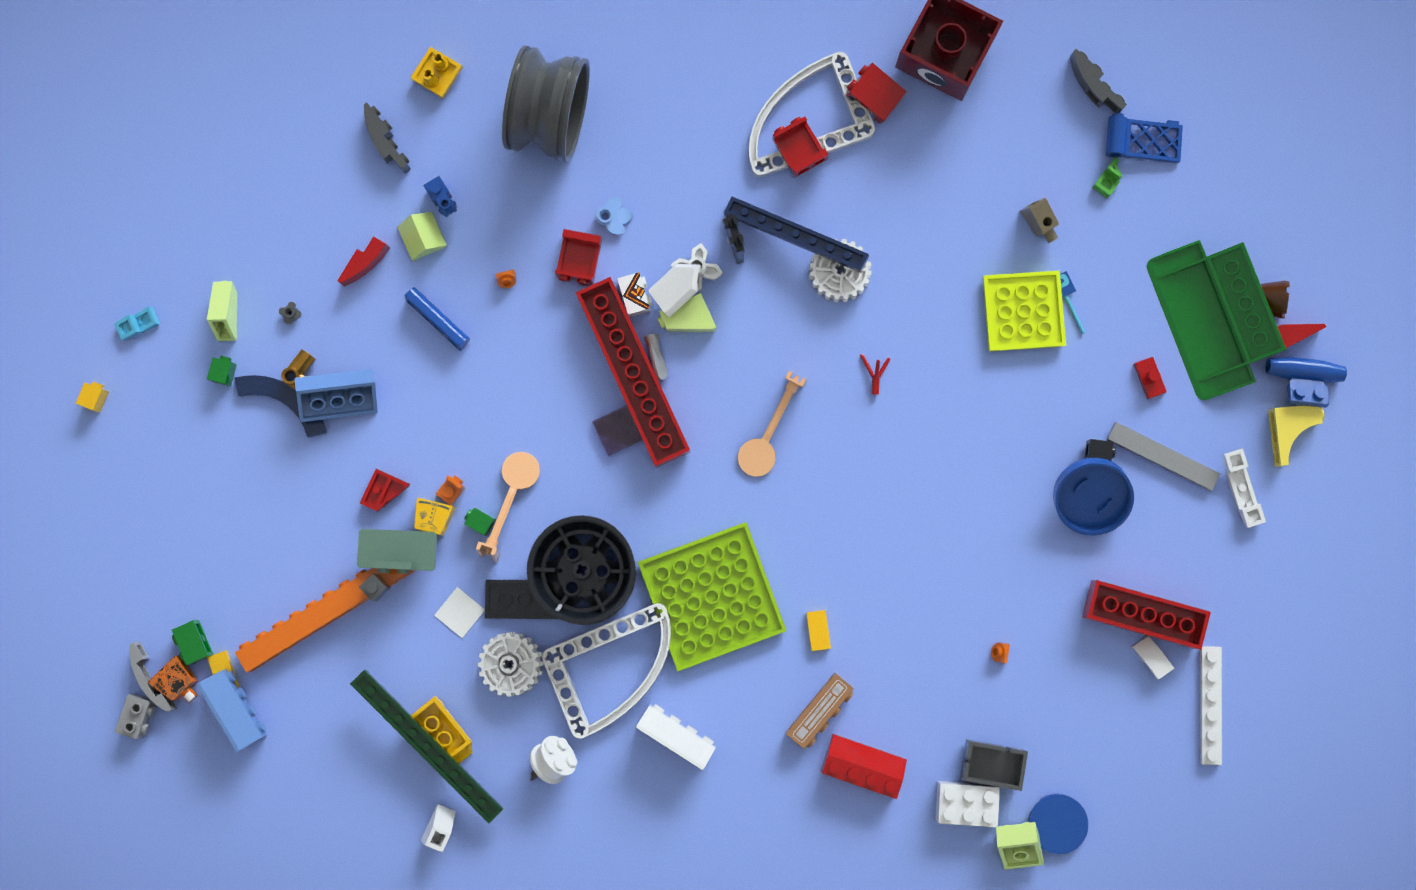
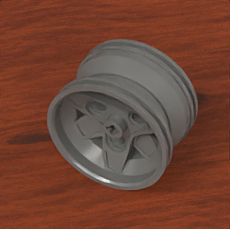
[502,45,590,162]

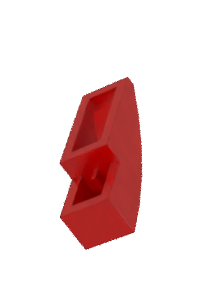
[337,236,390,287]

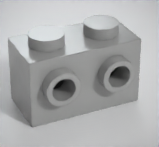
[115,693,156,739]

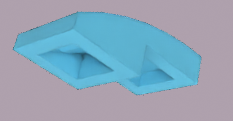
[114,307,160,340]

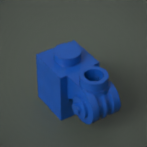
[423,176,457,217]

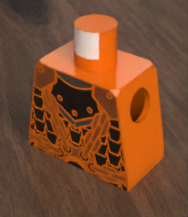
[148,655,198,703]

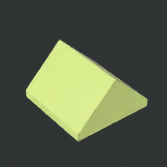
[397,212,447,261]

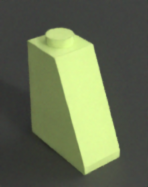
[207,281,237,341]
[657,293,716,332]

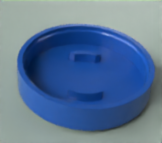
[1053,458,1134,536]

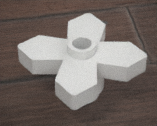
[671,243,723,293]

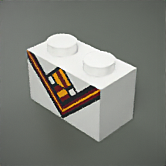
[617,272,653,318]

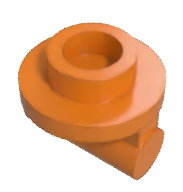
[495,269,516,288]
[991,642,1010,664]

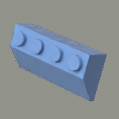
[294,369,378,422]
[196,669,267,752]

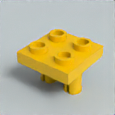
[410,47,463,99]

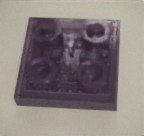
[592,405,643,456]

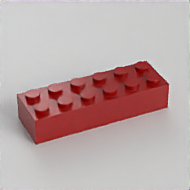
[1082,580,1211,650]

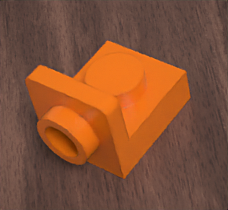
[436,475,465,506]

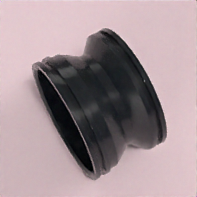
[527,515,636,625]

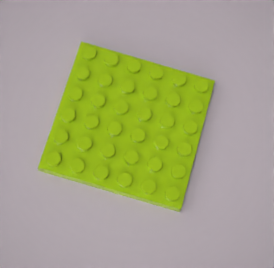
[638,522,787,672]

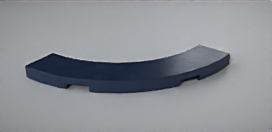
[234,375,327,438]

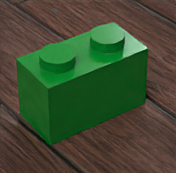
[172,620,214,666]

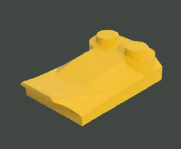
[411,695,473,763]

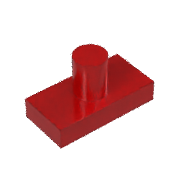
[1133,357,1167,399]

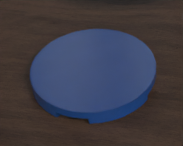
[1028,794,1088,854]

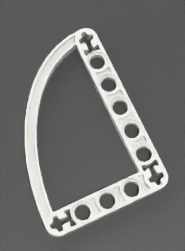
[749,52,875,177]
[542,603,671,739]

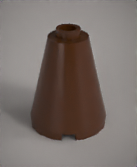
[1261,280,1290,319]

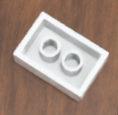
[935,781,1000,827]

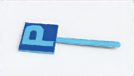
[1060,271,1085,334]

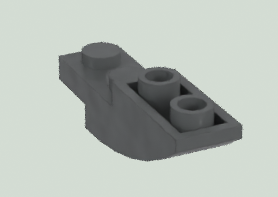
[1070,49,1127,113]
[364,102,410,173]

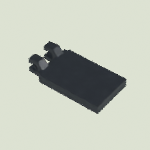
[722,214,745,264]

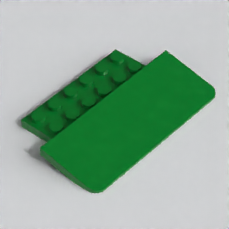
[1146,240,1287,400]

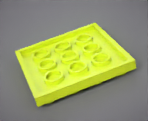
[983,270,1066,352]

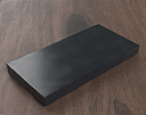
[485,580,560,619]

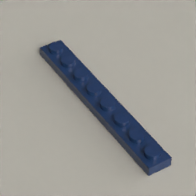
[724,196,869,273]

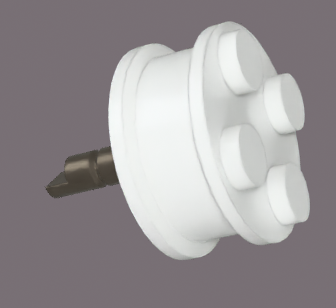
[530,736,577,784]

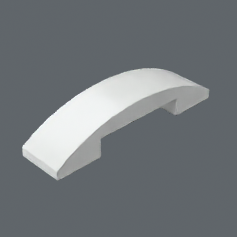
[1223,448,1266,528]

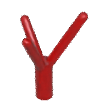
[860,354,890,395]

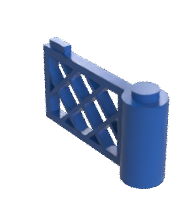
[1106,113,1183,163]

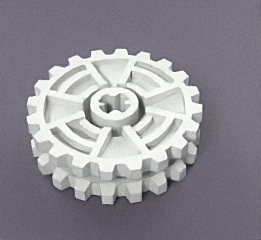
[809,239,872,303]
[478,632,544,697]

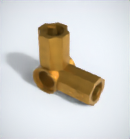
[281,349,316,390]

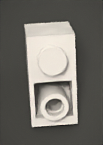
[421,804,456,852]

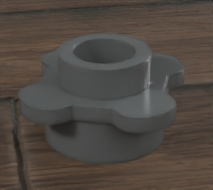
[279,302,302,324]

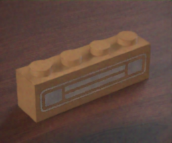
[785,672,854,749]

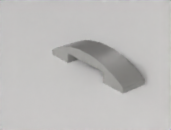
[130,642,177,712]

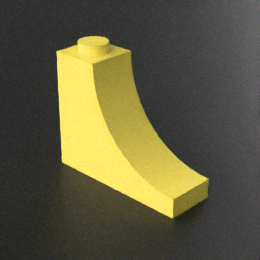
[1268,406,1324,467]

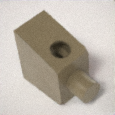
[1020,197,1059,243]

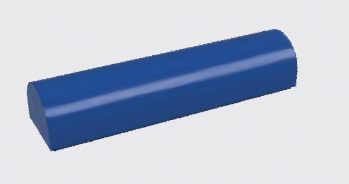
[404,287,470,351]

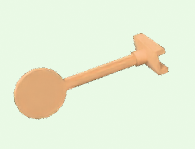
[738,371,807,477]
[476,452,540,562]

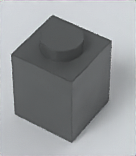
[359,573,391,601]

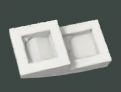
[1132,636,1174,680]

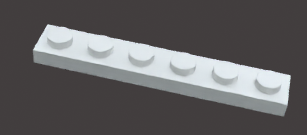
[1200,646,1222,765]

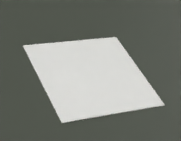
[434,587,485,638]

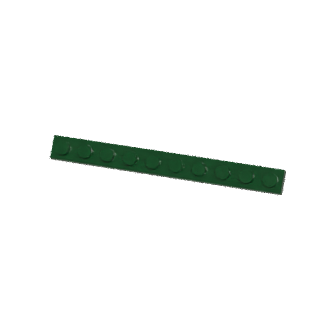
[350,669,504,824]

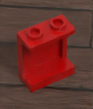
[845,62,907,124]
[772,116,829,178]
[555,229,602,285]

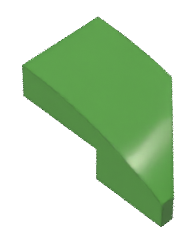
[1092,157,1122,198]

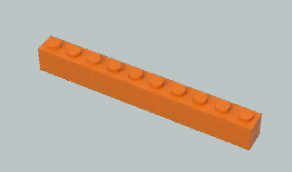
[235,568,416,673]

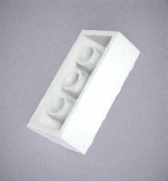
[636,704,716,770]

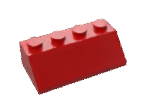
[821,734,907,799]

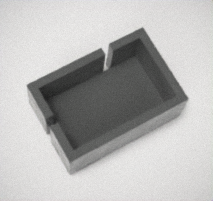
[960,739,1028,791]

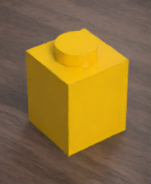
[76,381,109,412]

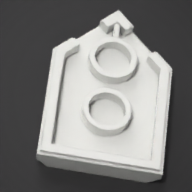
[648,264,701,318]

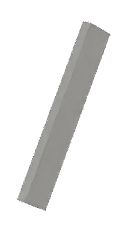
[1106,422,1220,491]

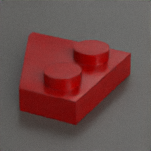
[360,469,410,512]

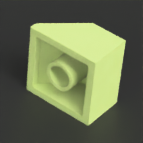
[996,822,1044,870]

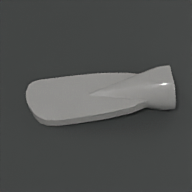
[644,334,668,381]

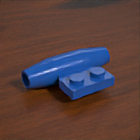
[1265,357,1347,408]

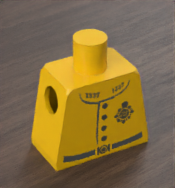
[414,497,456,536]

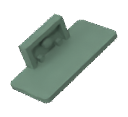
[357,529,437,574]

